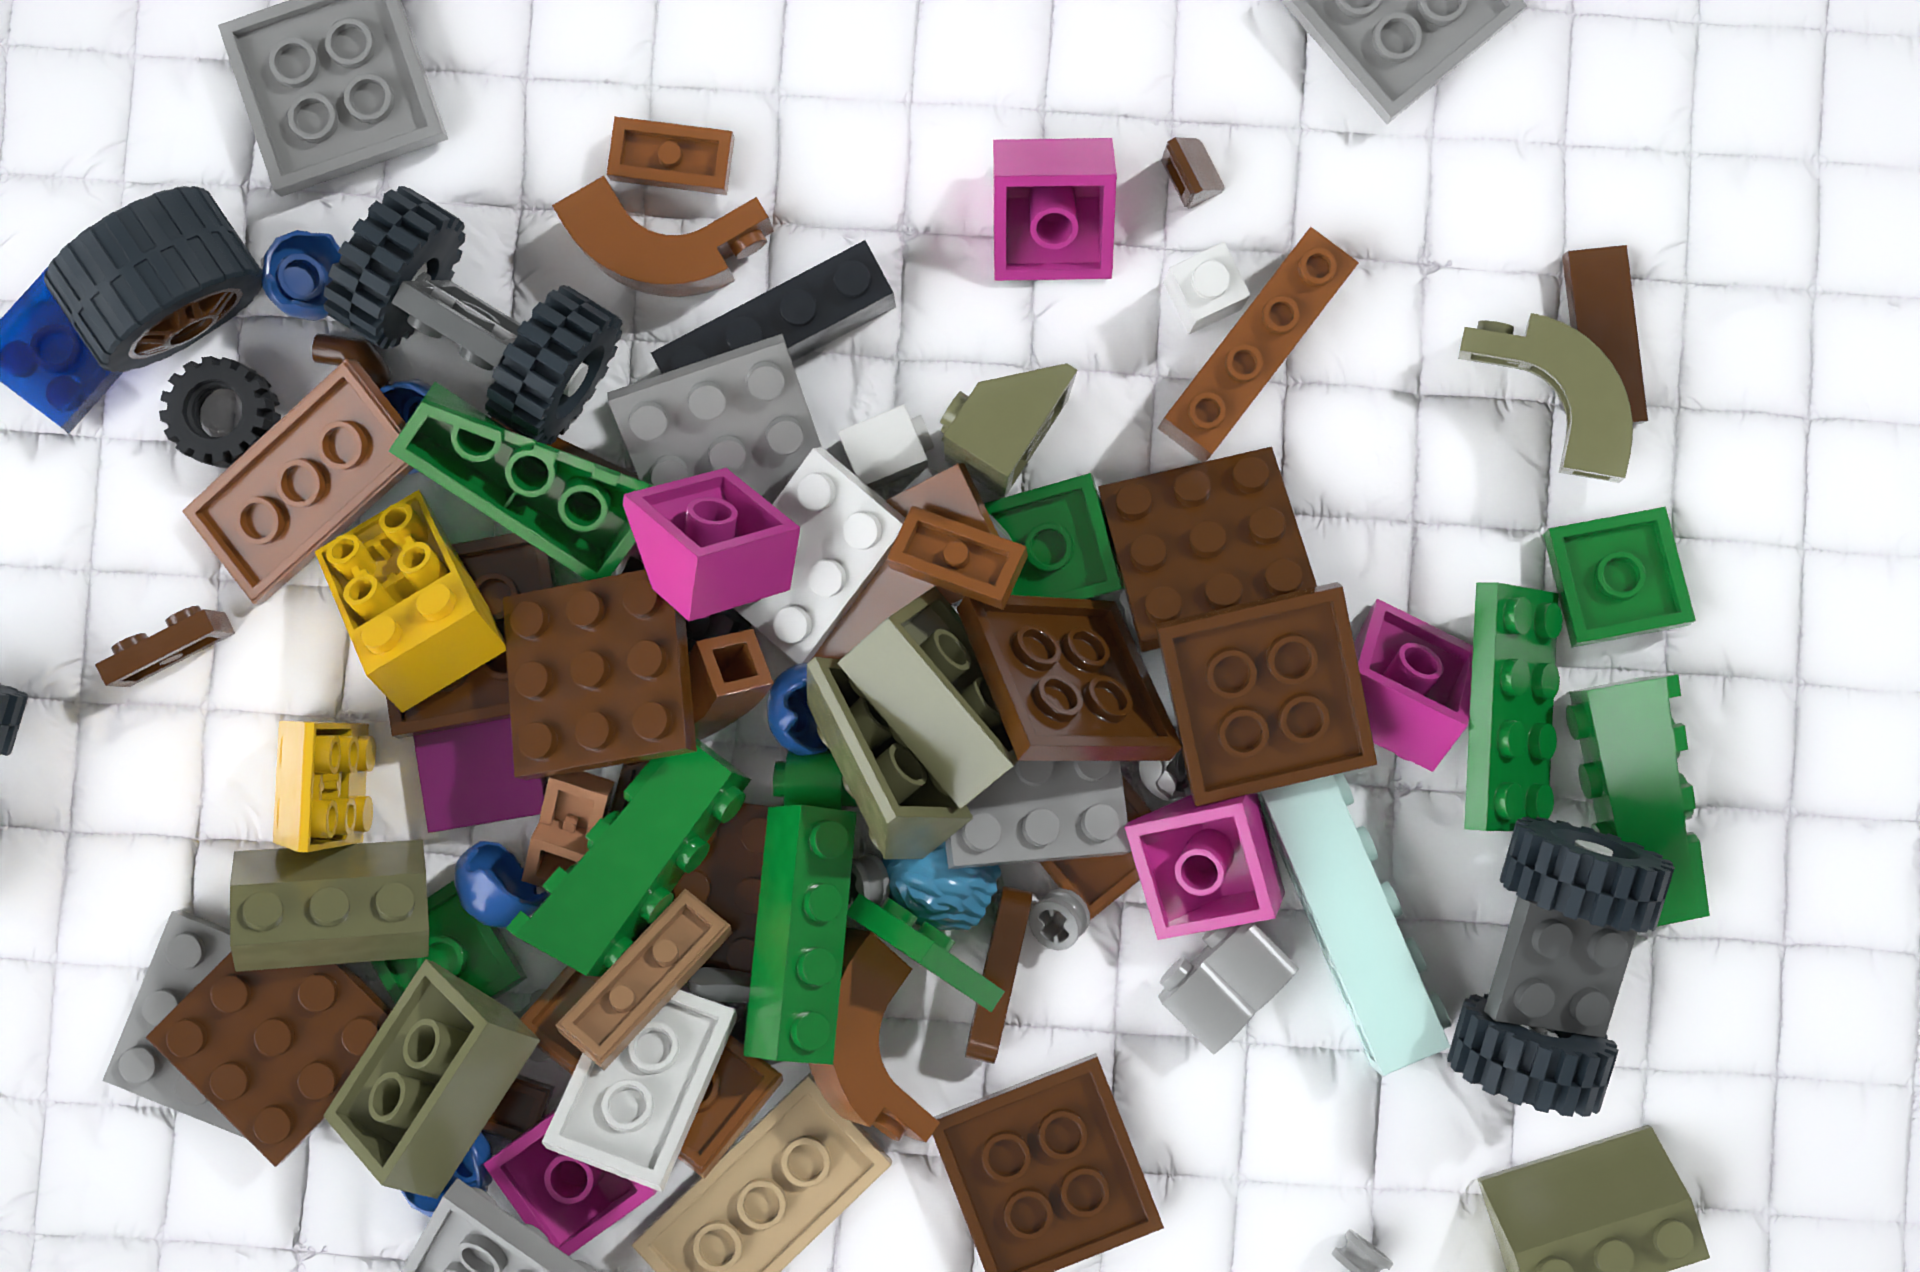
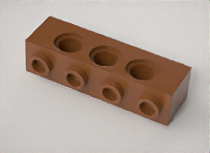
[1157,226,1359,462]

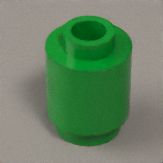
[773,750,858,810]

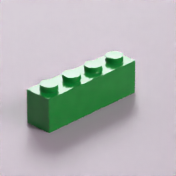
[743,805,857,1065]

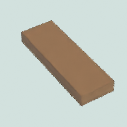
[556,889,732,1071]

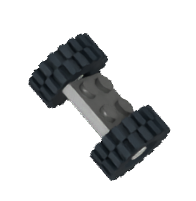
[324,186,623,445]
[1447,817,1675,1117]

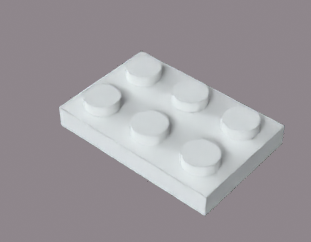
[734,447,905,664]
[542,990,737,1192]

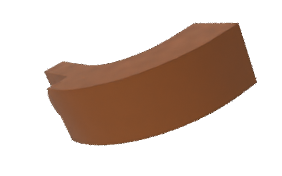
[552,175,774,297]
[625,629,774,767]
[809,927,940,1143]

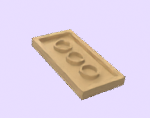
[631,1073,892,1272]

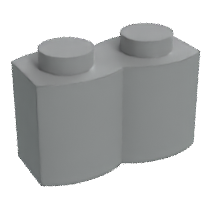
[1158,923,1300,1055]

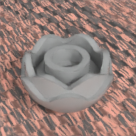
[1139,726,1189,801]

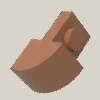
[521,771,615,888]

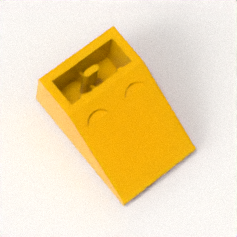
[314,489,506,713]
[273,721,376,852]

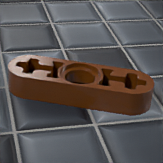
[965,886,1033,1064]

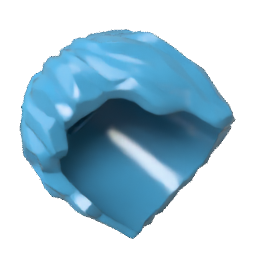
[881,842,1001,931]

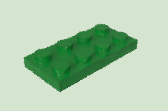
[1464,582,1563,831]

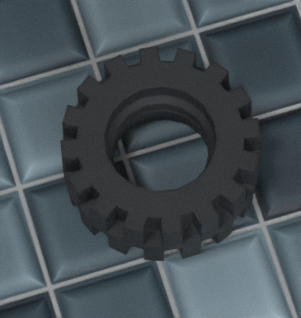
[159,356,281,468]

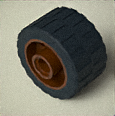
[44,186,263,372]

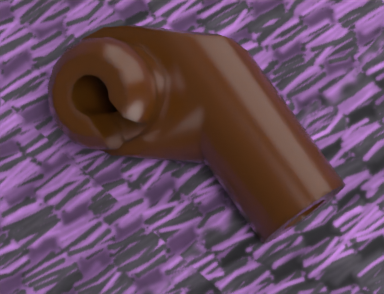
[312,333,391,389]

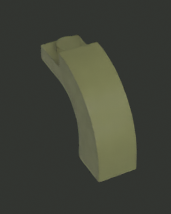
[1458,313,1633,484]

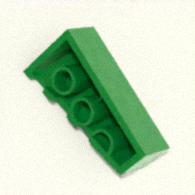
[388,381,654,581]
[1566,674,1710,927]
[505,738,752,977]

